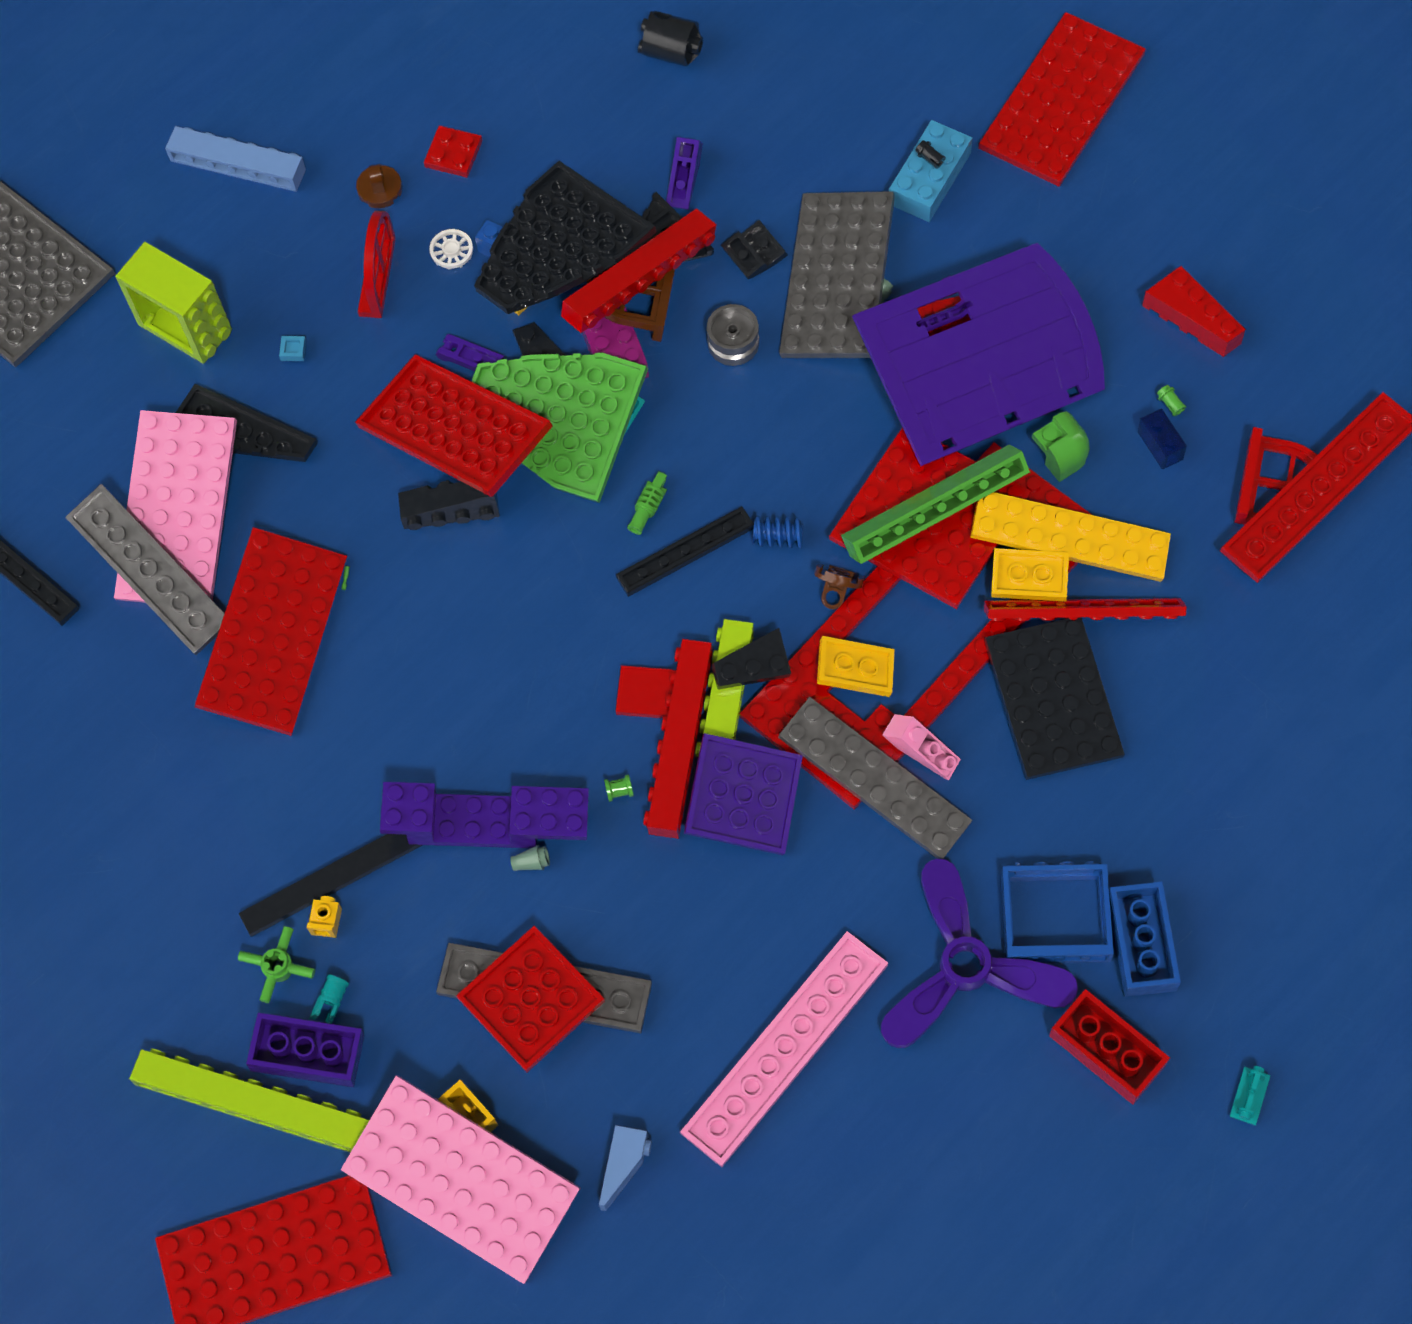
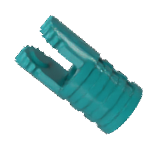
[309,975,349,1024]

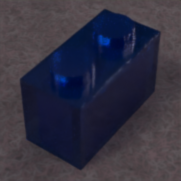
[1138,408,1187,470]

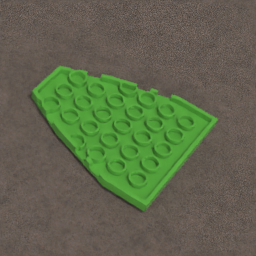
[471,353,648,503]

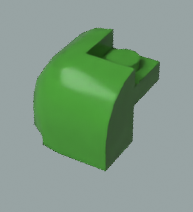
[1032,411,1090,482]

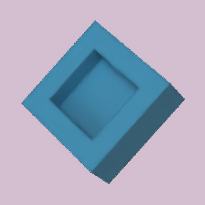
[279,336,306,361]

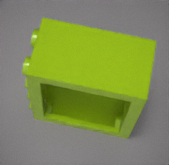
[115,242,232,364]

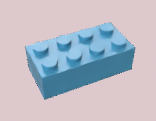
[889,120,973,222]

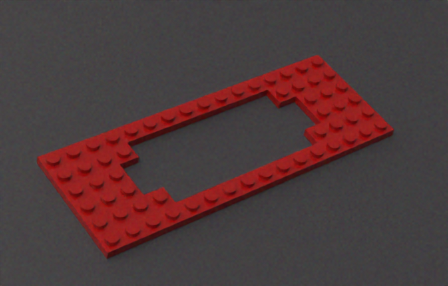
[739,442,1092,810]

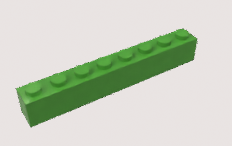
[841,444,1030,564]

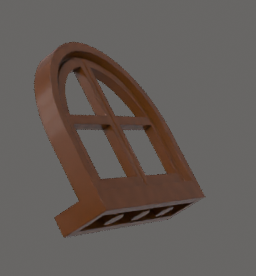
[586,269,675,342]

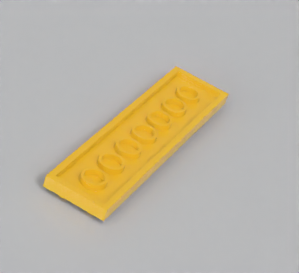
[970,492,1171,582]

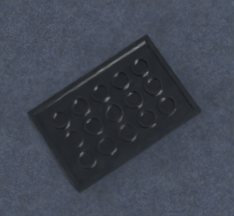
[984,617,1125,780]

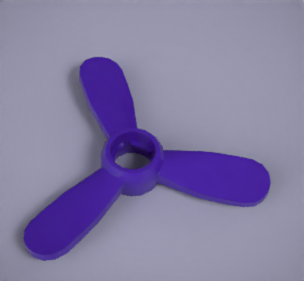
[881,859,1078,1048]

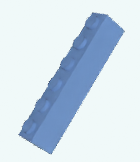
[165,126,306,192]

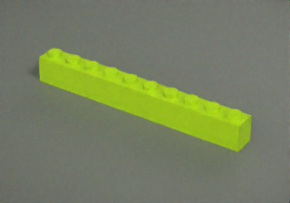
[129,1048,370,1153]

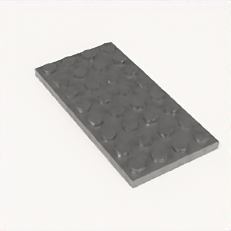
[779,192,895,358]

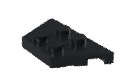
[643,192,714,262]

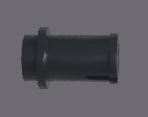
[915,140,946,169]

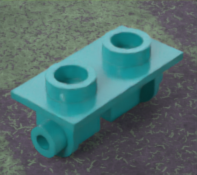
[1229,1066,1270,1126]

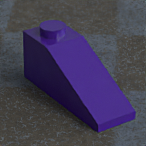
[666,137,703,210]

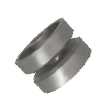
[706,304,759,366]

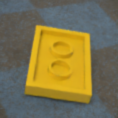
[991,548,1069,602]
[817,636,895,697]

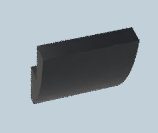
[721,220,788,279]

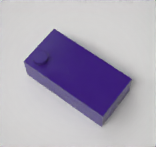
[246,1013,365,1088]

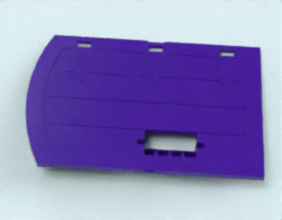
[852,243,1105,467]

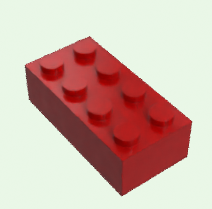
[1049,989,1170,1105]

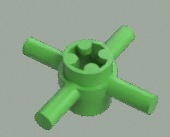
[238,926,315,1003]

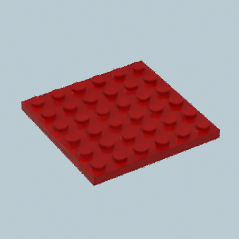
[829,427,1031,609]

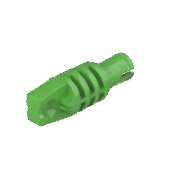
[627,471,667,535]

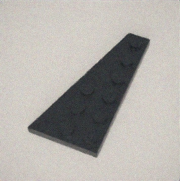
[176,384,318,462]

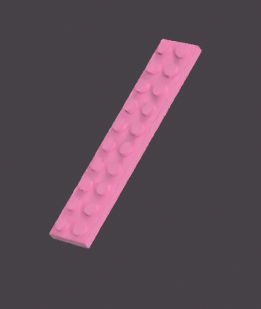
[680,931,888,1167]

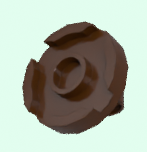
[356,164,403,208]
[814,564,864,609]

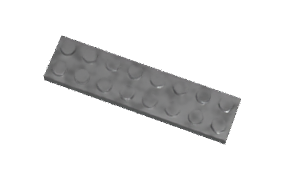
[66,484,225,655]
[778,697,972,859]
[436,943,652,1034]

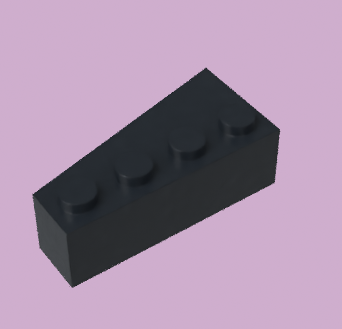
[398,480,500,530]

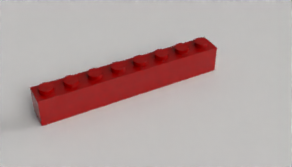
[561,208,716,333]
[643,639,713,839]

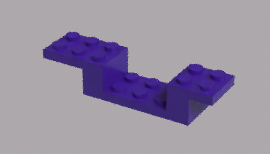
[380,782,589,848]

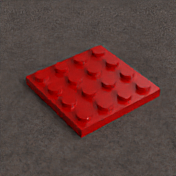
[456,926,605,1073]

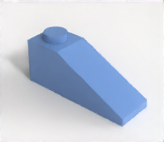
[599,1125,652,1211]

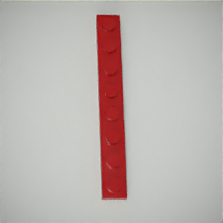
[984,598,1187,621]

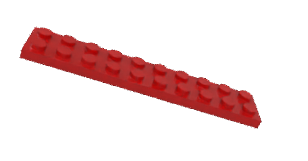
[1220,392,1412,583]

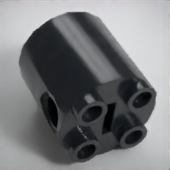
[638,11,703,66]

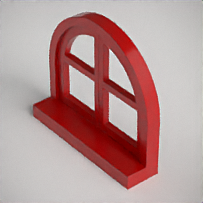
[358,211,396,318]
[1234,427,1317,525]

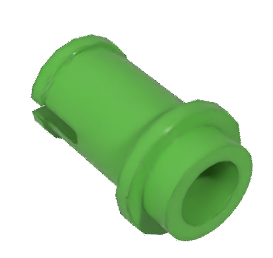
[1157,385,1186,416]

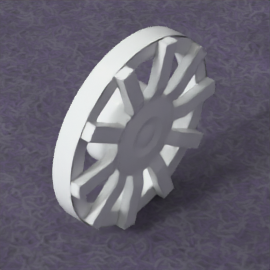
[430,229,473,269]

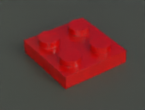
[424,126,482,178]

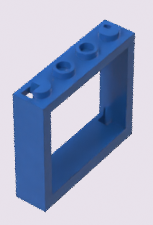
[1001,861,1114,963]

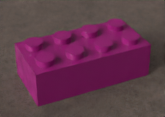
[582,306,649,378]

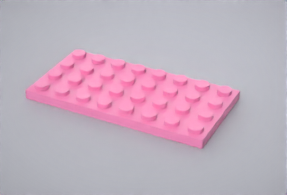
[114,410,237,603]
[341,1076,581,1284]

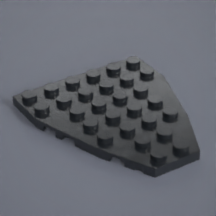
[474,161,657,314]

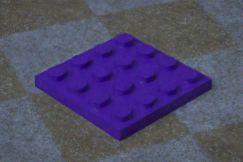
[684,733,803,855]

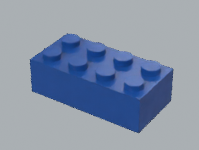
[1109,882,1181,997]

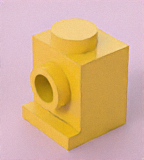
[306,896,342,938]

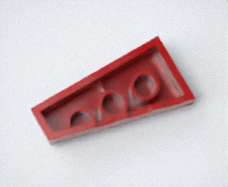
[1142,266,1246,357]

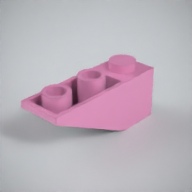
[882,714,961,780]

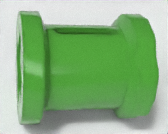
[604,774,634,802]

